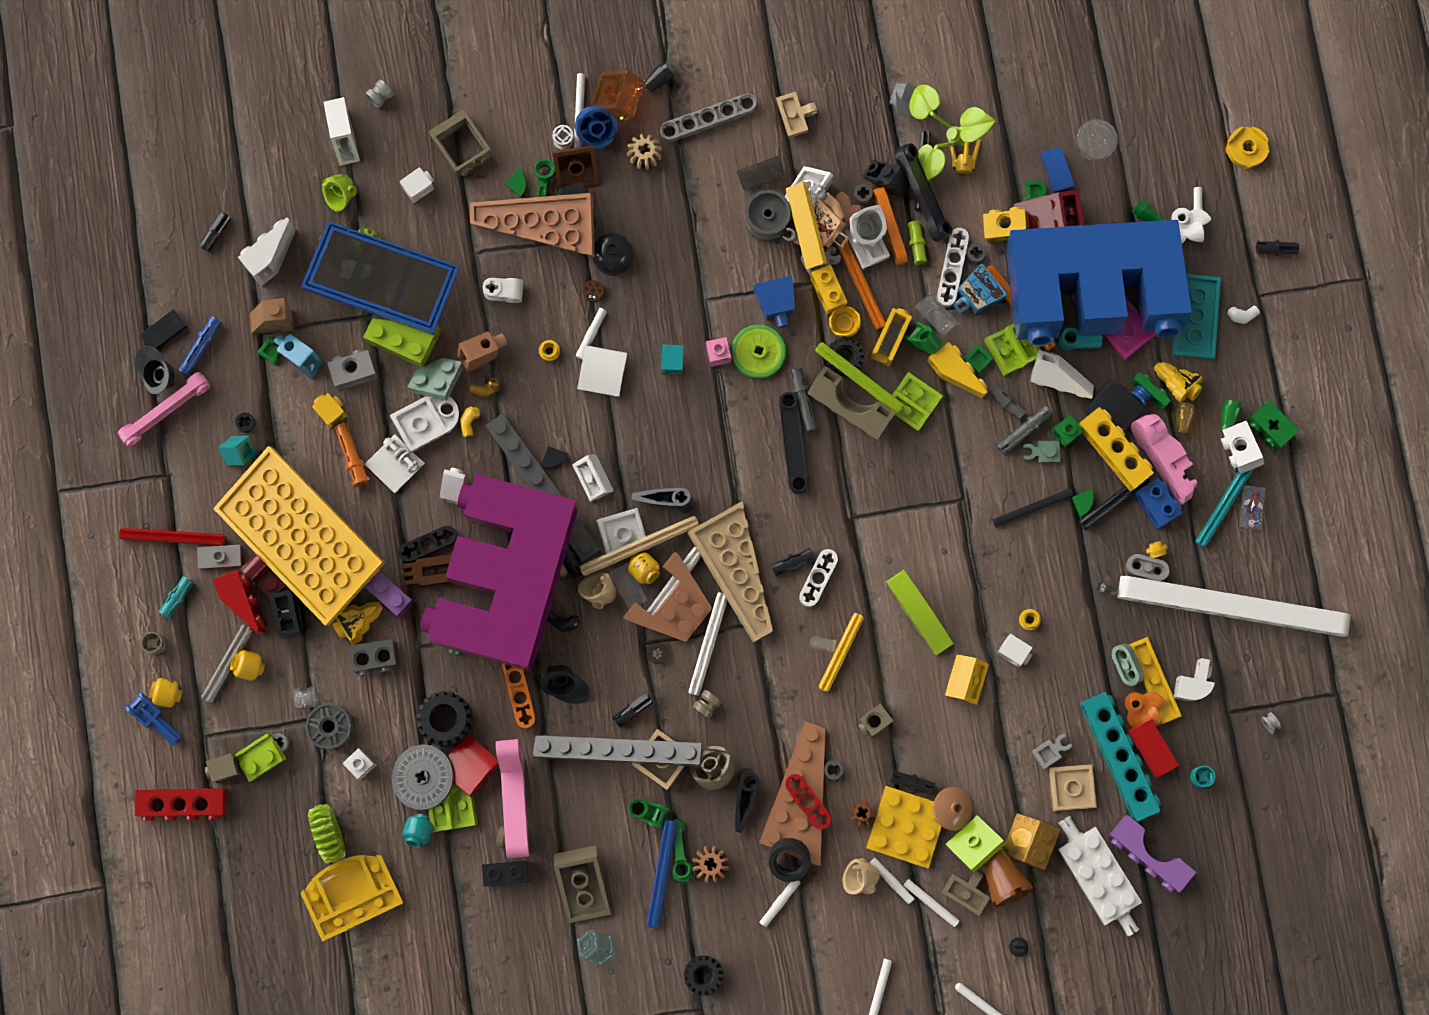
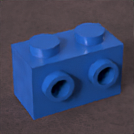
[1134,478,1182,529]

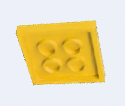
[866,786,942,869]

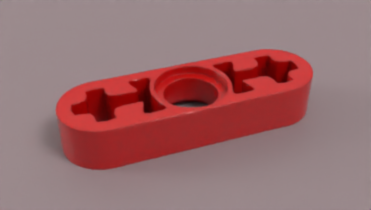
[785,774,831,829]

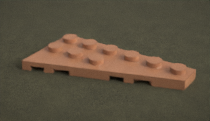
[470,193,594,257]
[759,721,825,866]

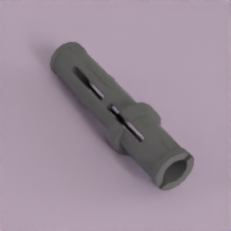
[789,368,818,432]
[996,406,1053,456]

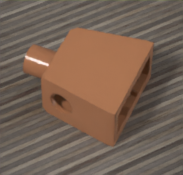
[457,332,507,374]

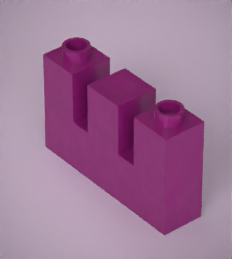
[420,474,579,672]

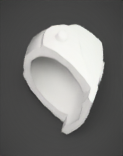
[849,205,887,246]

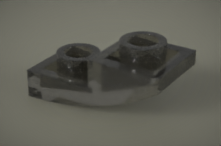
[737,156,785,191]

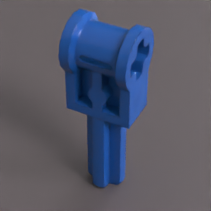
[124,691,181,745]

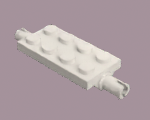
[1058,816,1142,937]

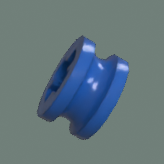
[1130,385,1151,406]

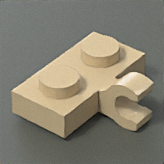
[776,92,817,138]

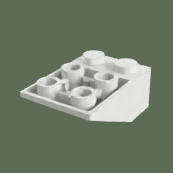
[238,217,296,287]

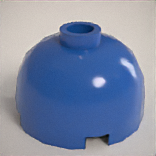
[575,105,618,149]

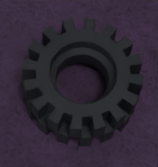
[826,337,864,377]
[684,955,723,996]

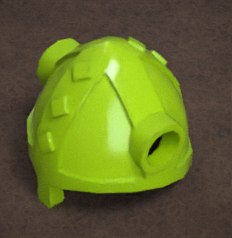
[322,174,357,211]

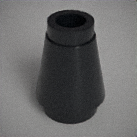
[643,63,674,92]

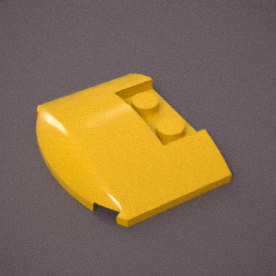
[301,855,403,942]

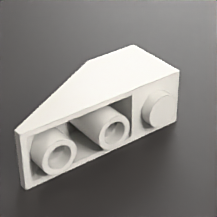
[1031,350,1094,399]

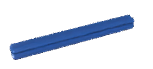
[647,820,677,928]

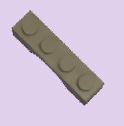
[807,366,896,440]

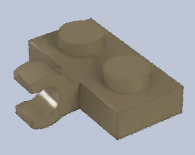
[941,871,990,916]

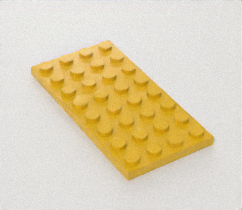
[213,446,385,626]

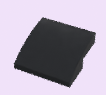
[1083,379,1145,432]

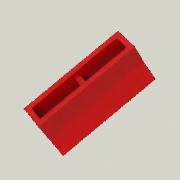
[1128,718,1179,778]

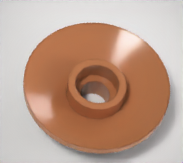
[933,787,973,831]

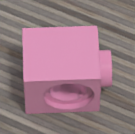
[706,337,731,367]

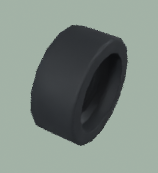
[768,838,810,882]

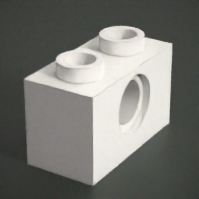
[1221,421,1264,474]

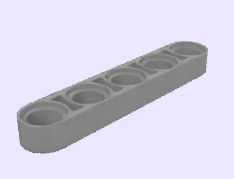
[660,93,756,142]

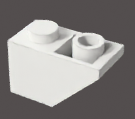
[440,468,469,505]

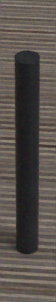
[992,488,1073,527]

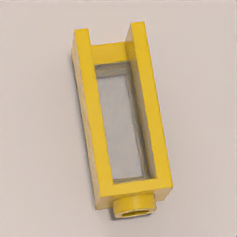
[870,308,912,367]

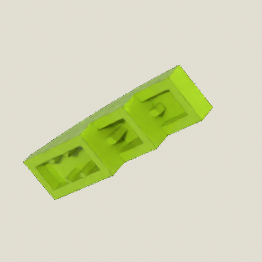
[886,570,954,656]

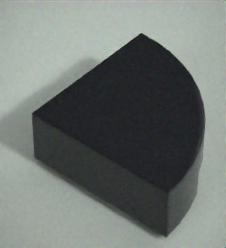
[541,446,568,468]

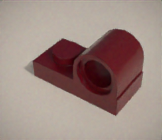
[241,554,287,598]

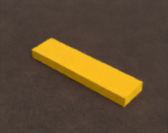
[786,182,827,269]
[1128,637,1182,725]

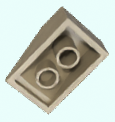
[554,845,611,924]

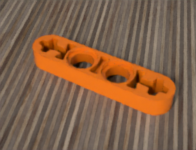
[873,187,908,266]
[502,664,536,729]

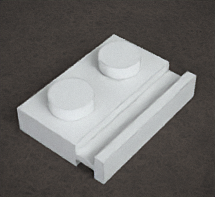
[844,230,890,270]

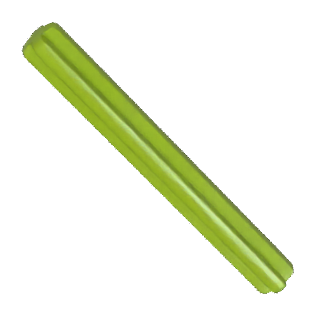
[815,342,904,413]

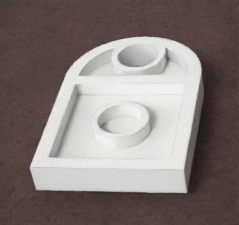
[390,396,459,453]

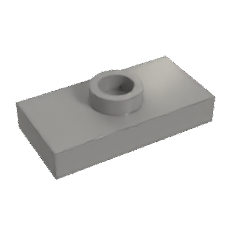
[197,545,242,570]

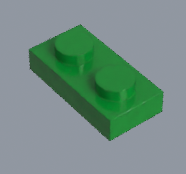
[1130,372,1171,410]

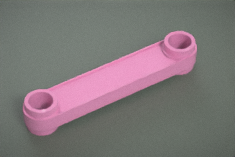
[118,372,210,447]

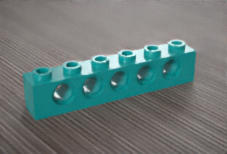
[1079,692,1161,822]

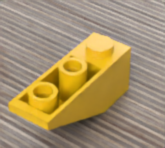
[927,342,987,399]

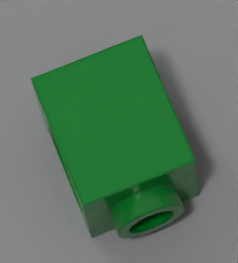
[1050,415,1084,448]

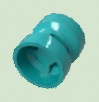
[1190,765,1215,788]

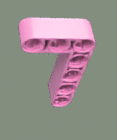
[496,739,529,859]

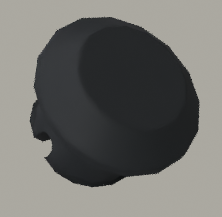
[1009,937,1028,957]

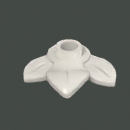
[1171,208,1211,244]

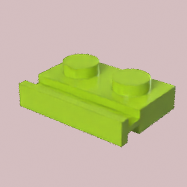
[234,732,286,782]

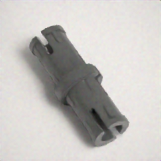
[987,382,1027,421]

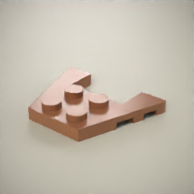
[623,552,712,642]

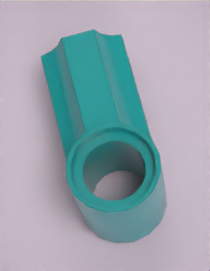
[1058,327,1102,351]

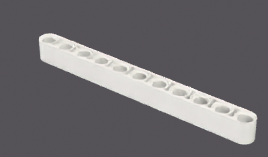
[1117,576,1351,637]

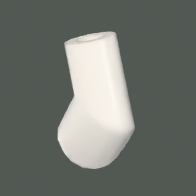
[1228,306,1260,324]

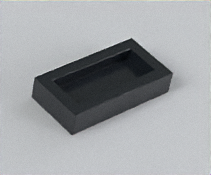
[140,309,187,350]

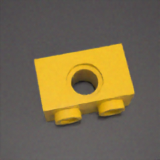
[983,207,1029,243]

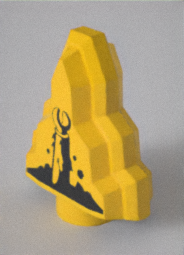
[1154,362,1203,402]
[332,602,384,645]

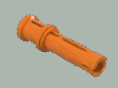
[334,423,371,487]

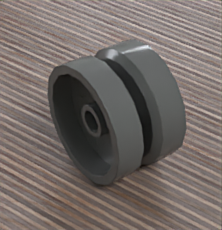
[744,190,791,242]

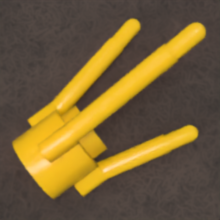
[950,139,981,174]

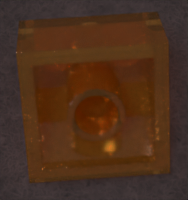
[590,70,645,120]

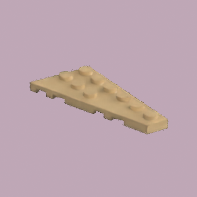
[688,501,773,643]

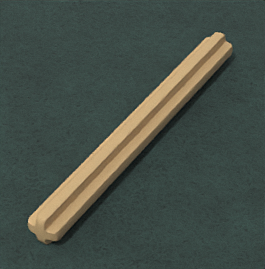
[580,516,699,576]

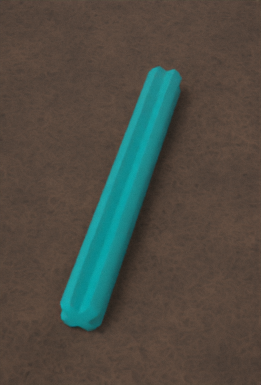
[1195,469,1254,547]

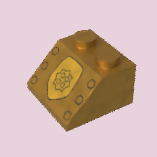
[1003,813,1061,870]

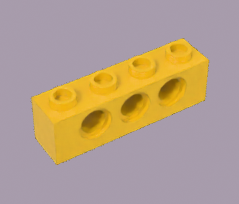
[1078,407,1154,492]

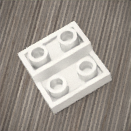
[577,345,627,397]

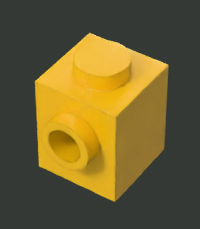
[312,393,347,429]

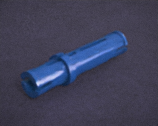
[177,316,222,376]

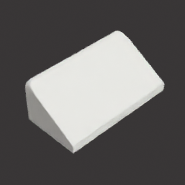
[572,454,614,502]

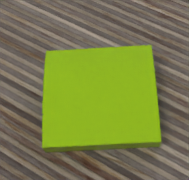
[984,324,1040,376]
[892,372,943,431]
[428,785,478,833]

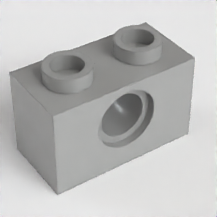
[327,349,378,391]

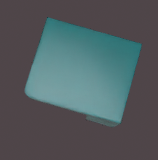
[661,344,683,375]
[218,436,257,465]

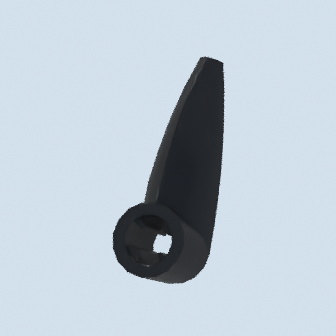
[631,488,695,513]
[735,768,759,833]

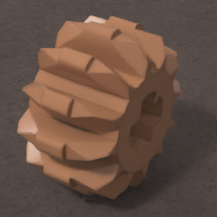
[692,846,729,883]

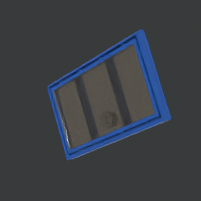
[301,221,460,335]

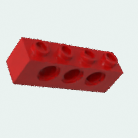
[135,788,227,821]

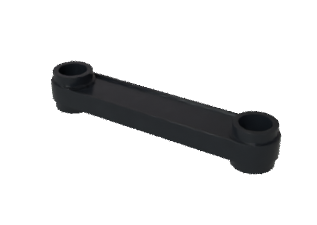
[895,143,952,241]
[779,392,808,495]

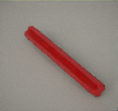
[119,528,226,546]

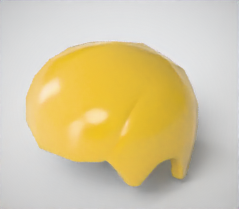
[829,306,861,338]

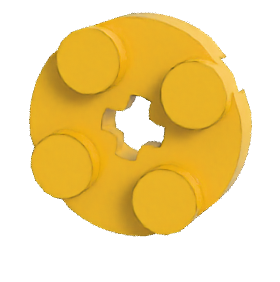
[1226,127,1269,170]

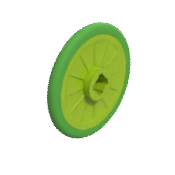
[731,325,786,378]

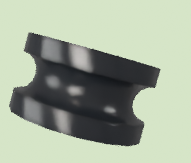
[235,412,256,433]

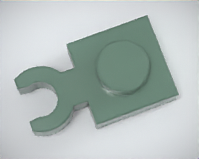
[1023,441,1060,463]

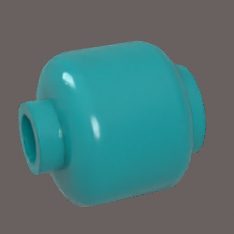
[402,814,434,848]

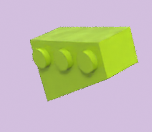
[363,318,442,368]

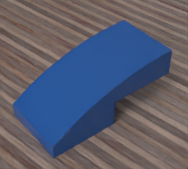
[1040,147,1074,194]

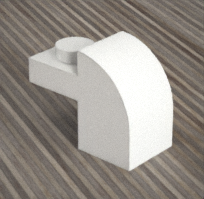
[1173,658,1215,702]

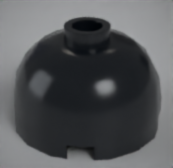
[592,233,634,276]

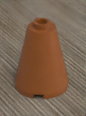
[983,848,1034,909]

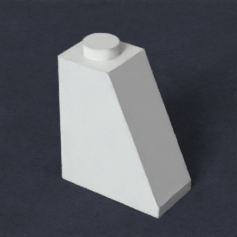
[324,97,360,166]

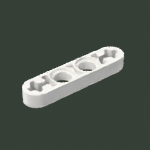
[937,228,969,308]

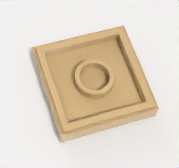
[1048,764,1097,811]

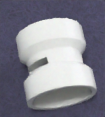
[552,125,574,150]

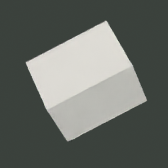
[785,166,833,206]

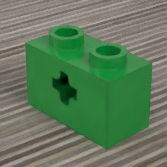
[1247,400,1299,451]

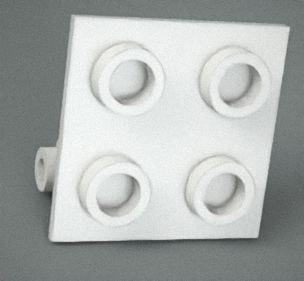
[365,434,425,493]

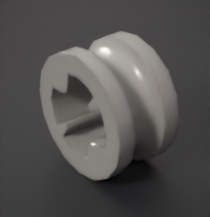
[1261,712,1282,734]
[272,733,289,752]

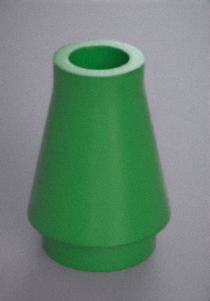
[1132,200,1164,222]
[1220,399,1243,430]

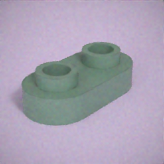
[1112,644,1144,686]

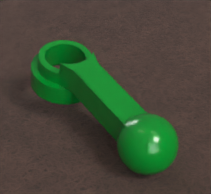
[534,159,555,197]
[671,819,694,883]

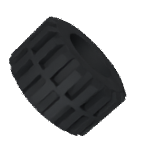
[416,691,473,747]

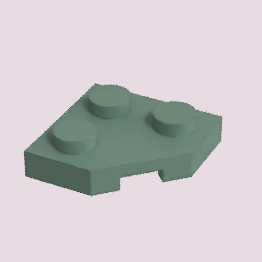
[407,358,464,401]

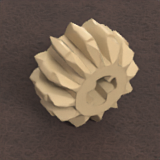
[627,133,662,170]

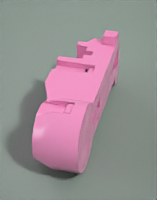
[1131,414,1197,505]

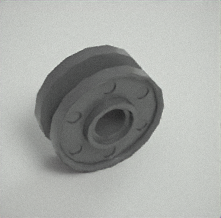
[305,704,354,750]

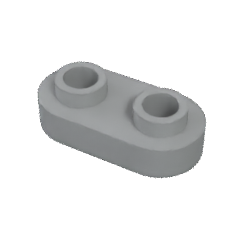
[1126,554,1169,581]

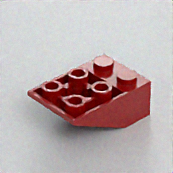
[213,570,267,636]

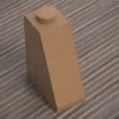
[250,298,294,335]

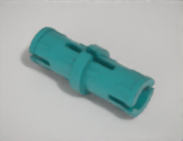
[158,576,195,619]

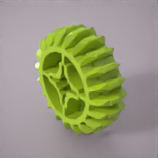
[308,804,346,863]

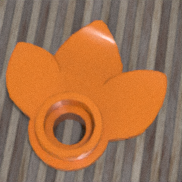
[1125,692,1166,727]

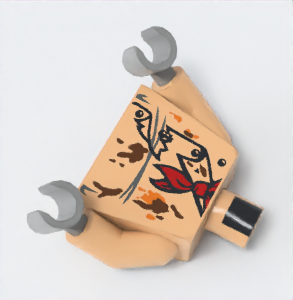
[782,184,849,248]

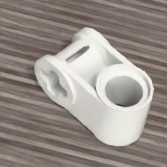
[482,278,523,303]

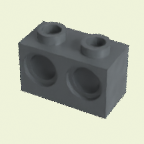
[349,639,398,676]

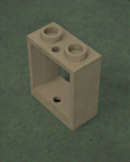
[428,109,492,178]

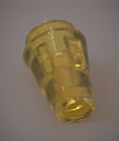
[1175,402,1196,433]

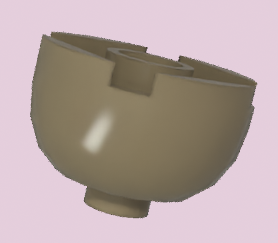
[690,746,735,790]

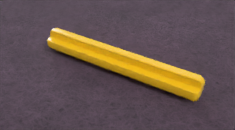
[819,613,864,692]

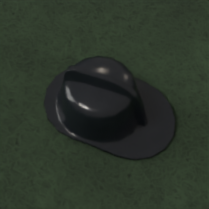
[135,346,175,394]
[540,665,589,704]

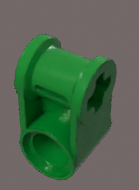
[903,321,943,354]
[628,799,671,829]

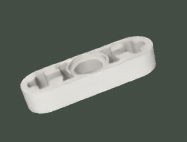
[799,549,838,607]

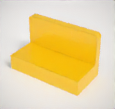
[945,655,989,705]

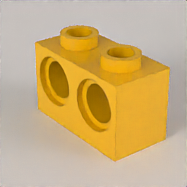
[810,264,847,316]

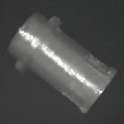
[809,634,837,653]

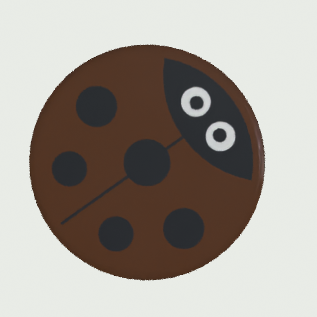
[583,280,604,302]

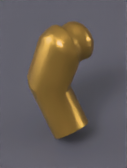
[469,378,500,398]

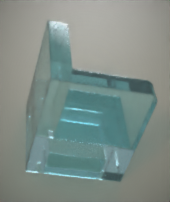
[577,929,613,965]

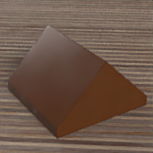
[552,145,600,190]

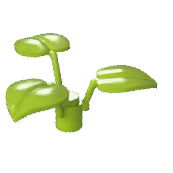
[909,85,996,181]

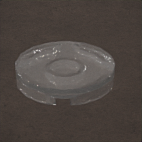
[1076,119,1118,161]

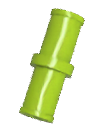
[907,221,927,265]

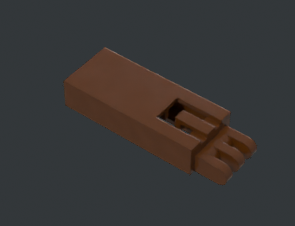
[402,554,452,587]

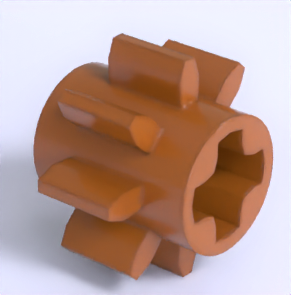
[848,800,875,826]

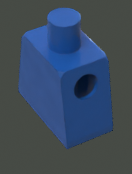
[753,276,795,329]

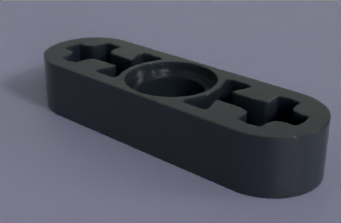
[398,526,458,563]

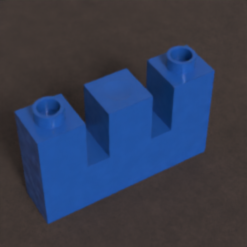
[1005,220,1192,346]

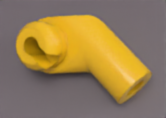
[460,406,480,438]

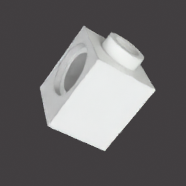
[399,167,434,203]
[997,634,1032,667]
[343,748,376,780]

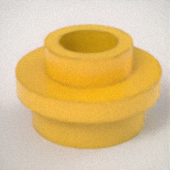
[539,340,560,361]
[1146,541,1168,558]
[1019,609,1041,630]

